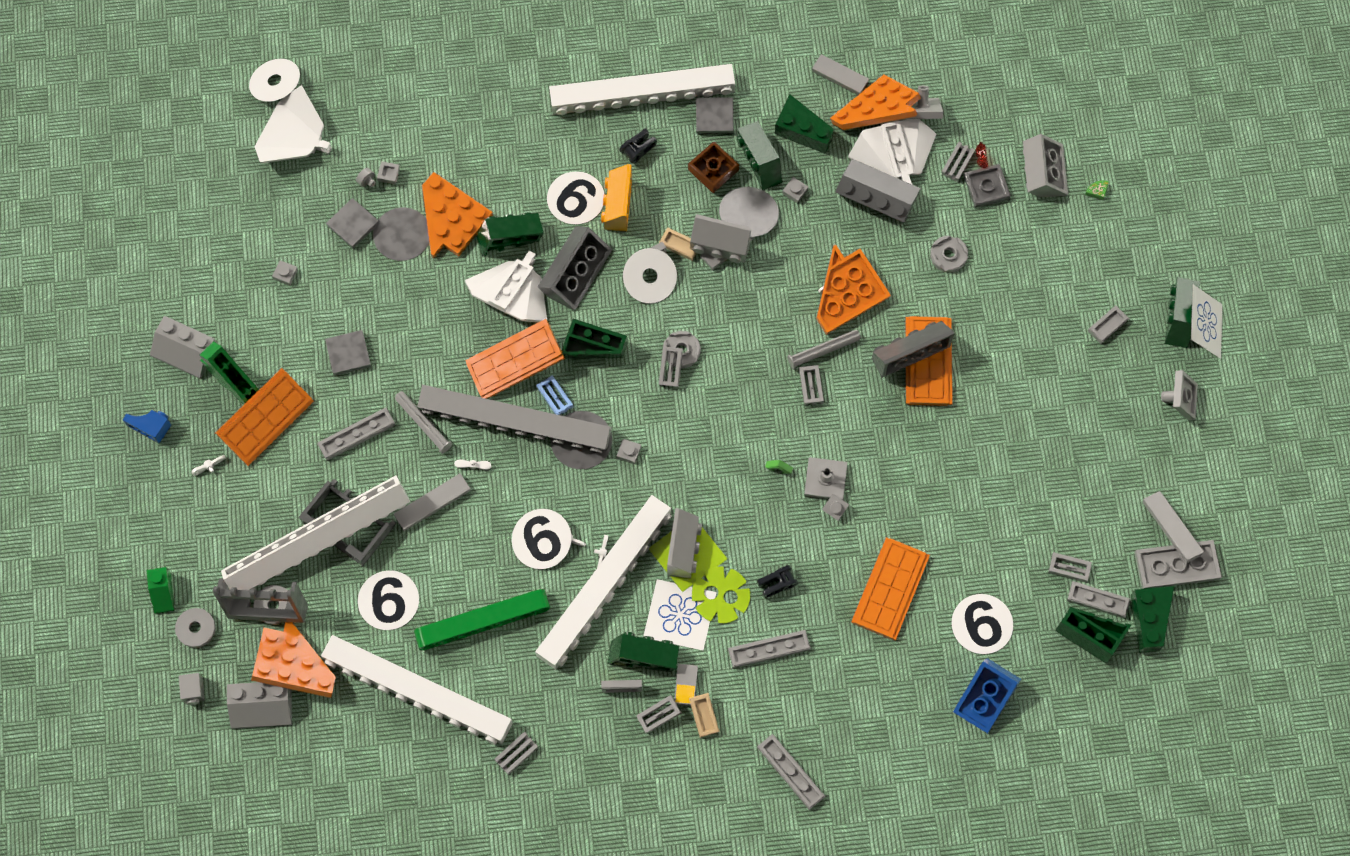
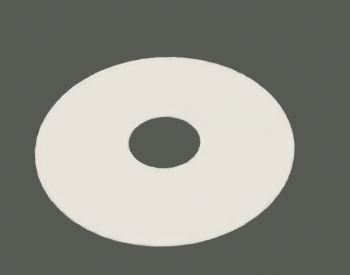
[249,59,300,101]
[623,248,677,303]

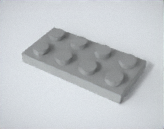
[1134,540,1222,589]

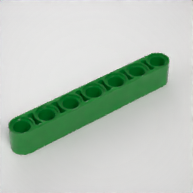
[414,589,551,651]

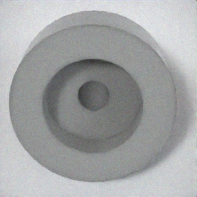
[356,168,376,187]

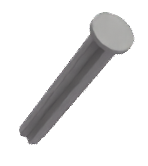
[787,330,861,370]
[395,391,452,454]

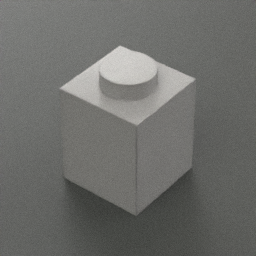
[179,673,205,705]

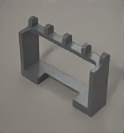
[299,479,396,566]
[213,578,308,623]

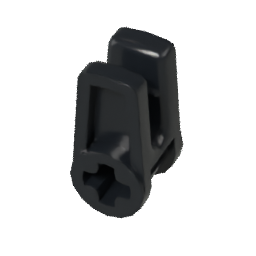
[619,128,657,164]
[757,565,798,598]

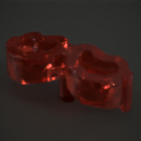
[975,142,988,168]

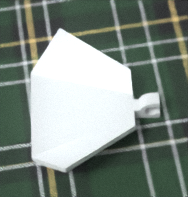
[255,85,332,164]
[848,119,936,184]
[465,251,547,323]

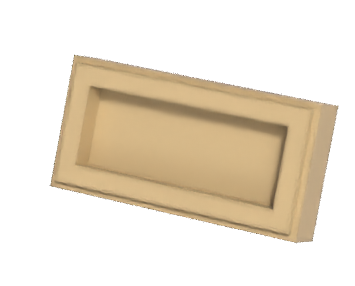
[659,227,697,261]
[689,693,719,737]

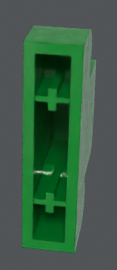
[199,341,259,405]

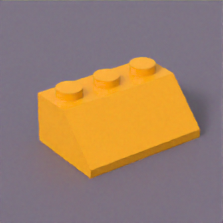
[601,164,632,231]

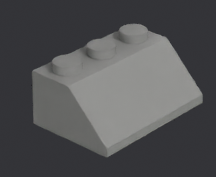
[1023,134,1068,197]
[690,214,751,263]
[150,316,217,379]
[667,508,702,579]
[227,682,292,729]

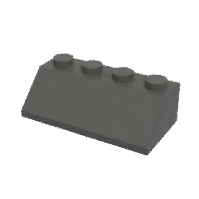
[835,159,921,223]
[538,226,613,310]
[871,321,954,378]

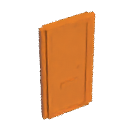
[905,316,952,406]
[465,319,564,399]
[215,368,314,466]
[851,537,930,641]

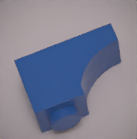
[123,410,172,444]

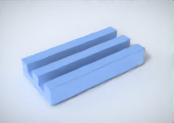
[536,375,573,415]

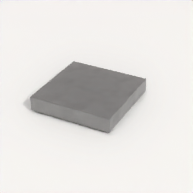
[696,98,733,134]
[963,164,1011,208]
[326,198,379,249]
[325,330,371,376]

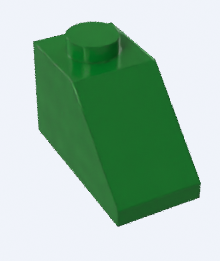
[146,567,175,614]

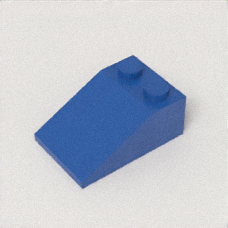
[953,658,1021,734]

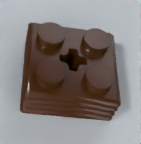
[688,142,739,193]

